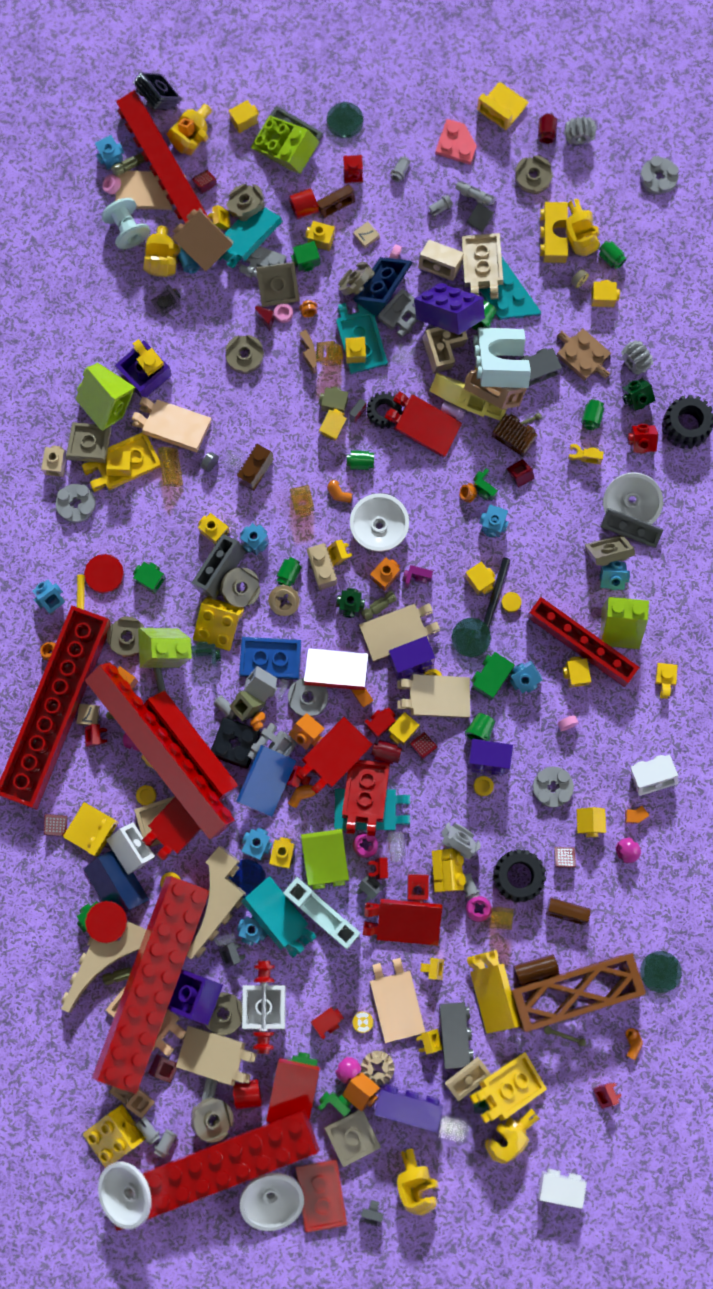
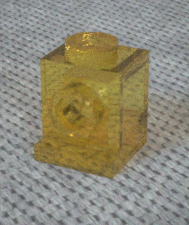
[316,341,343,366]
[290,485,315,517]
[489,907,514,930]

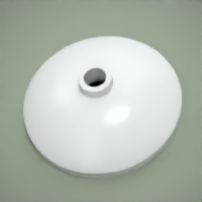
[603,473,663,524]
[350,493,409,552]
[98,1162,151,1229]
[240,1173,304,1231]

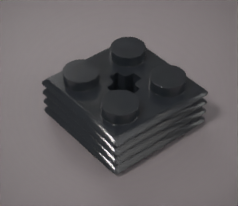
[132,72,182,111]
[211,717,261,769]

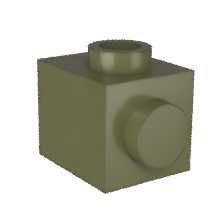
[319,387,349,415]
[229,690,266,721]

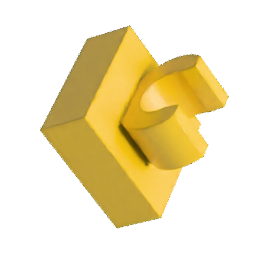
[208,205,230,230]
[327,540,352,566]
[420,958,444,980]
[416,1029,443,1054]

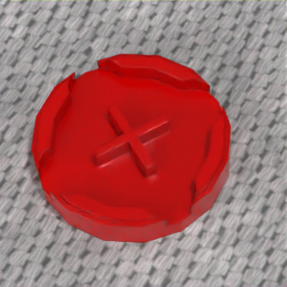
[84,554,124,594]
[85,901,128,943]

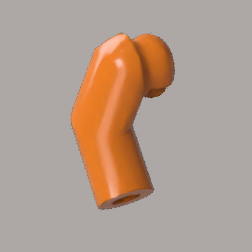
[327,480,353,503]
[250,712,266,731]
[288,784,316,808]
[625,1028,643,1060]

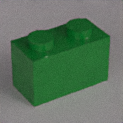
[471,652,515,701]

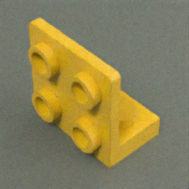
[477,82,528,131]
[193,597,244,651]
[63,802,119,857]
[83,1104,146,1168]

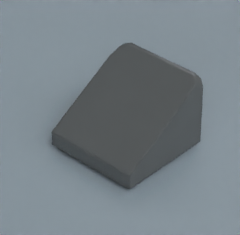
[467,203,494,232]

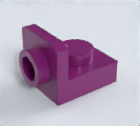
[402,565,433,588]

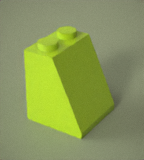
[75,362,135,431]
[600,597,649,649]
[138,628,192,668]
[301,829,349,890]

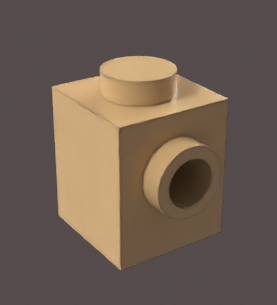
[41,446,67,477]

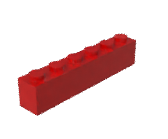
[527,597,640,687]
[144,690,238,801]

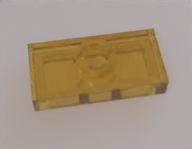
[158,446,183,487]

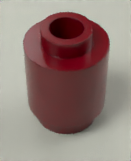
[538,113,558,144]
[371,740,402,764]

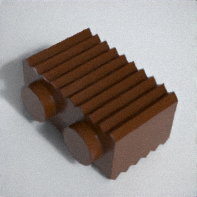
[491,413,538,458]
[237,444,274,491]

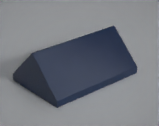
[353,257,413,317]
[84,850,150,914]

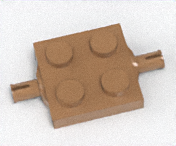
[556,328,611,381]

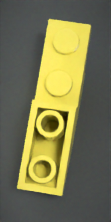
[429,372,507,421]

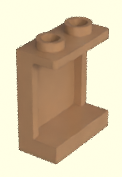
[172,208,233,272]
[464,370,527,409]

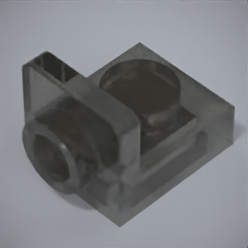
[151,284,181,317]

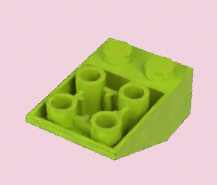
[250,115,319,174]

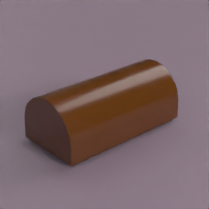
[316,184,355,218]
[546,897,591,925]
[513,954,560,986]

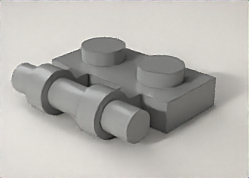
[455,181,497,207]
[239,246,287,279]
[378,288,420,338]
[248,723,297,760]

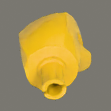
[166,104,212,156]
[565,199,600,256]
[143,225,181,277]
[485,1108,540,1164]
[397,1149,438,1216]

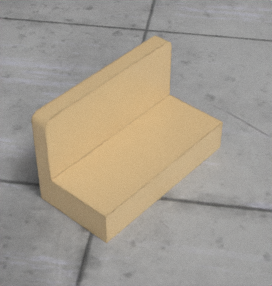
[445,1057,491,1102]

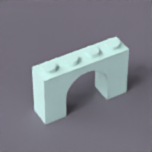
[473,328,531,388]
[283,877,361,950]

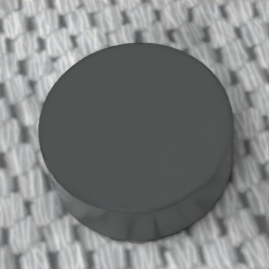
[201,452,219,472]

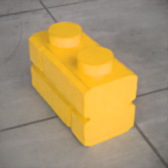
[431,848,466,892]

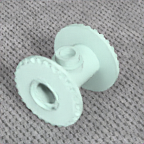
[101,198,150,250]

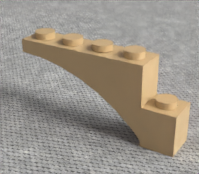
[187,846,247,959]
[61,922,146,1013]

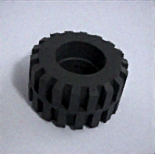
[662,395,713,449]
[493,849,547,903]

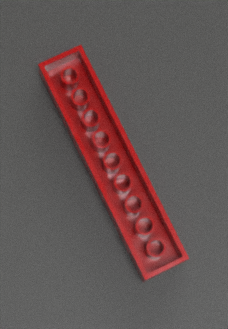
[0,605,112,810]
[92,876,209,1094]
[114,1109,320,1232]

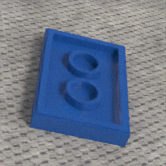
[239,637,302,680]
[236,745,297,817]

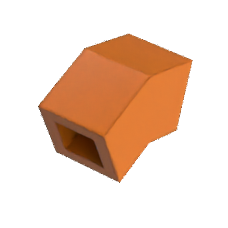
[178,118,196,139]
[351,688,374,708]
[625,805,650,824]

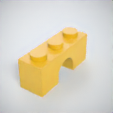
[540,202,568,263]

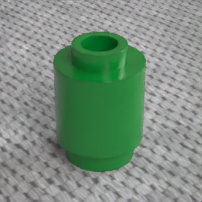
[599,241,627,270]
[581,399,605,430]
[346,450,374,470]
[276,557,302,586]

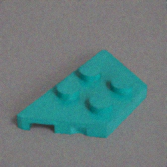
[479,256,542,320]

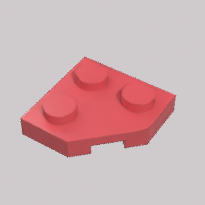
[435,119,477,165]

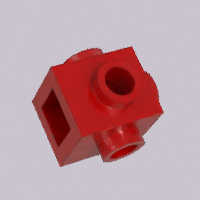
[628,424,658,454]

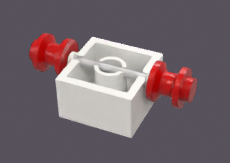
[242,961,286,1054]

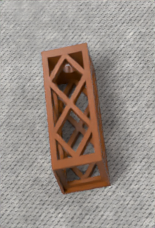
[511,953,646,1032]

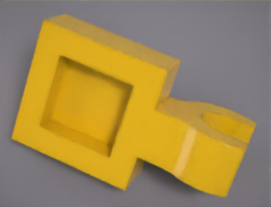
[132,339,164,376]
[568,444,604,465]
[655,663,678,699]

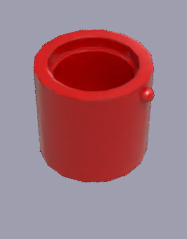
[289,188,319,220]
[233,1079,262,1110]

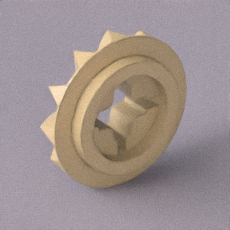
[268,584,300,616]
[361,1051,395,1085]

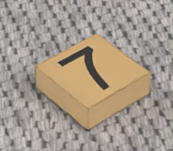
[353,221,380,248]
[77,704,100,725]

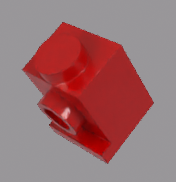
[343,155,363,183]
[364,707,396,739]
[407,874,429,903]
[311,1007,344,1040]

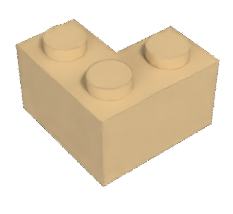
[422,327,468,374]

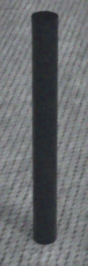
[480,557,510,634]

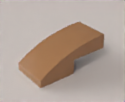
[299,329,317,374]
[109,1086,155,1119]

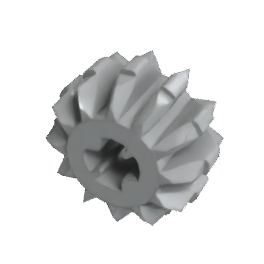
[564,116,596,145]
[621,340,653,375]

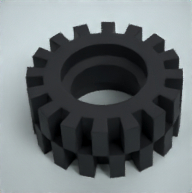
[367,391,402,429]

